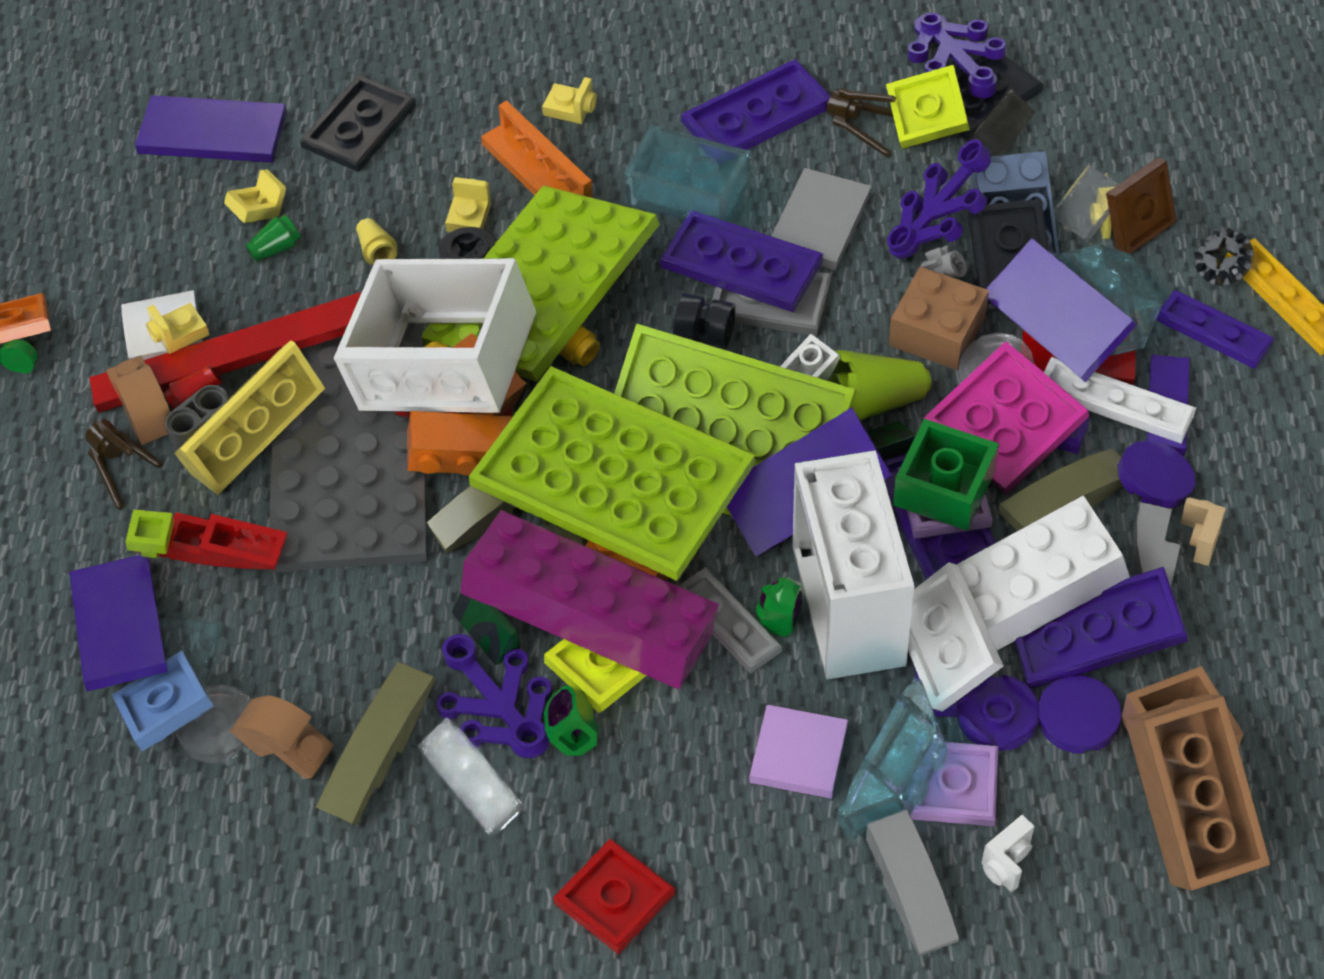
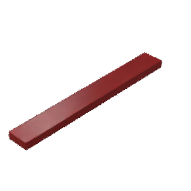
[89,292,362,413]

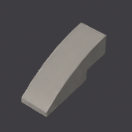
[1132,502,1180,586]
[866,809,959,956]

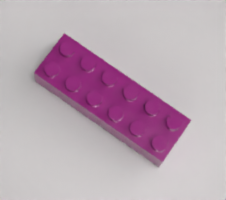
[460,510,719,689]

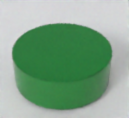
[0,339,38,374]

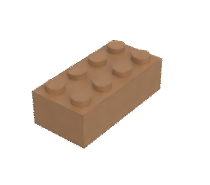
[1124,694,1270,891]

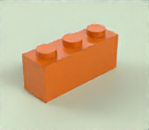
[407,411,513,476]

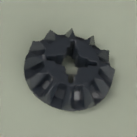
[439,227,496,259]
[1194,228,1254,286]

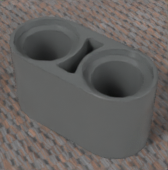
[165,385,229,452]

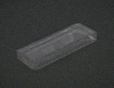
[418,717,524,836]

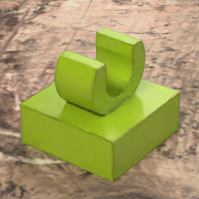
[125,509,174,558]

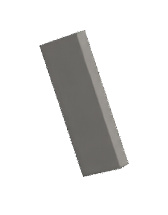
[678,567,782,674]

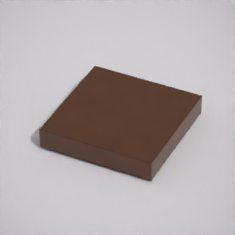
[1106,157,1176,257]

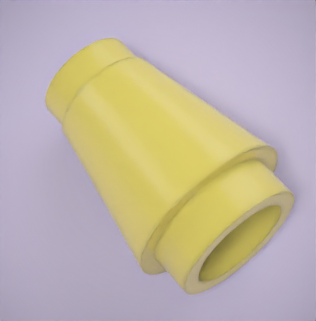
[356,218,397,265]

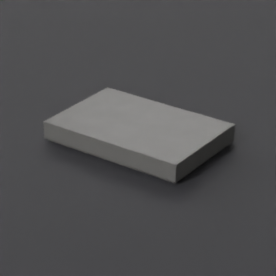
[772,168,872,270]
[712,272,831,336]

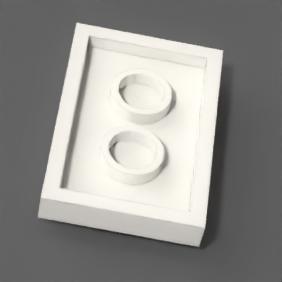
[908,562,1004,711]

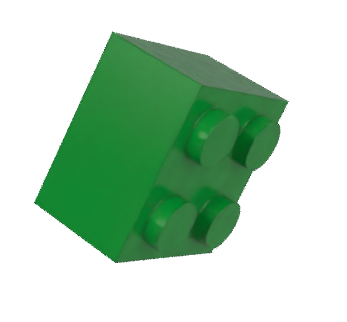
[893,419,999,531]

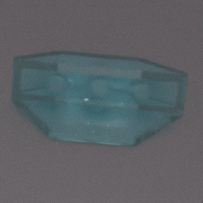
[1054,244,1164,356]
[836,678,948,838]

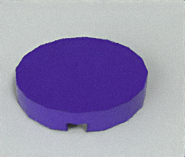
[1117,440,1196,508]
[956,675,1039,751]
[1037,675,1121,753]

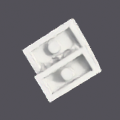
[121,290,203,360]

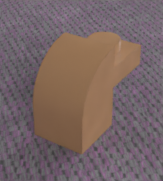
[106,356,170,445]
[229,696,334,779]

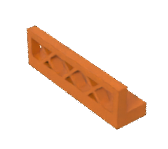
[481,100,593,198]

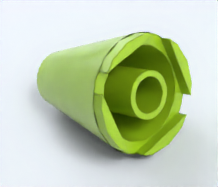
[828,349,932,421]

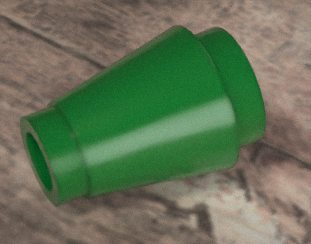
[245,214,301,263]

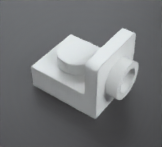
[981,815,1034,893]

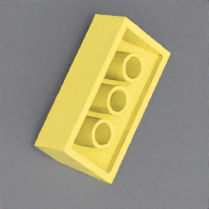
[174,341,325,495]

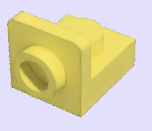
[542,77,597,124]
[445,177,491,232]
[146,303,209,354]

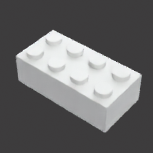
[956,495,1130,650]

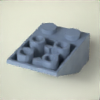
[969,151,1060,257]

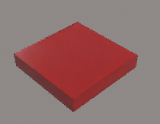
[553,838,675,955]

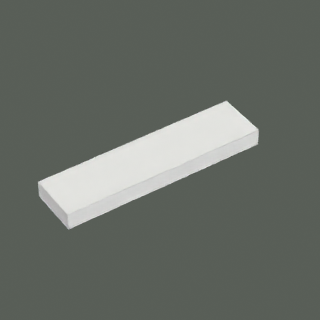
[1044,357,1196,444]

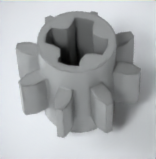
[921,245,966,280]

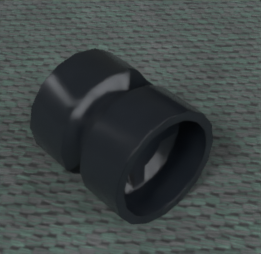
[673,293,736,350]

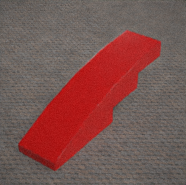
[134,512,288,570]

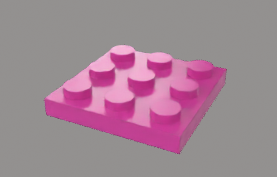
[924,341,1089,495]

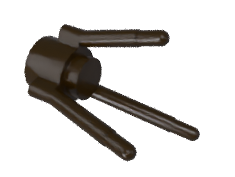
[827,87,896,157]
[85,419,162,510]

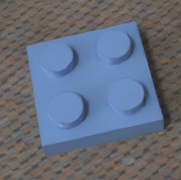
[112,650,214,752]

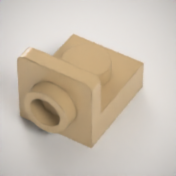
[1181,497,1226,566]

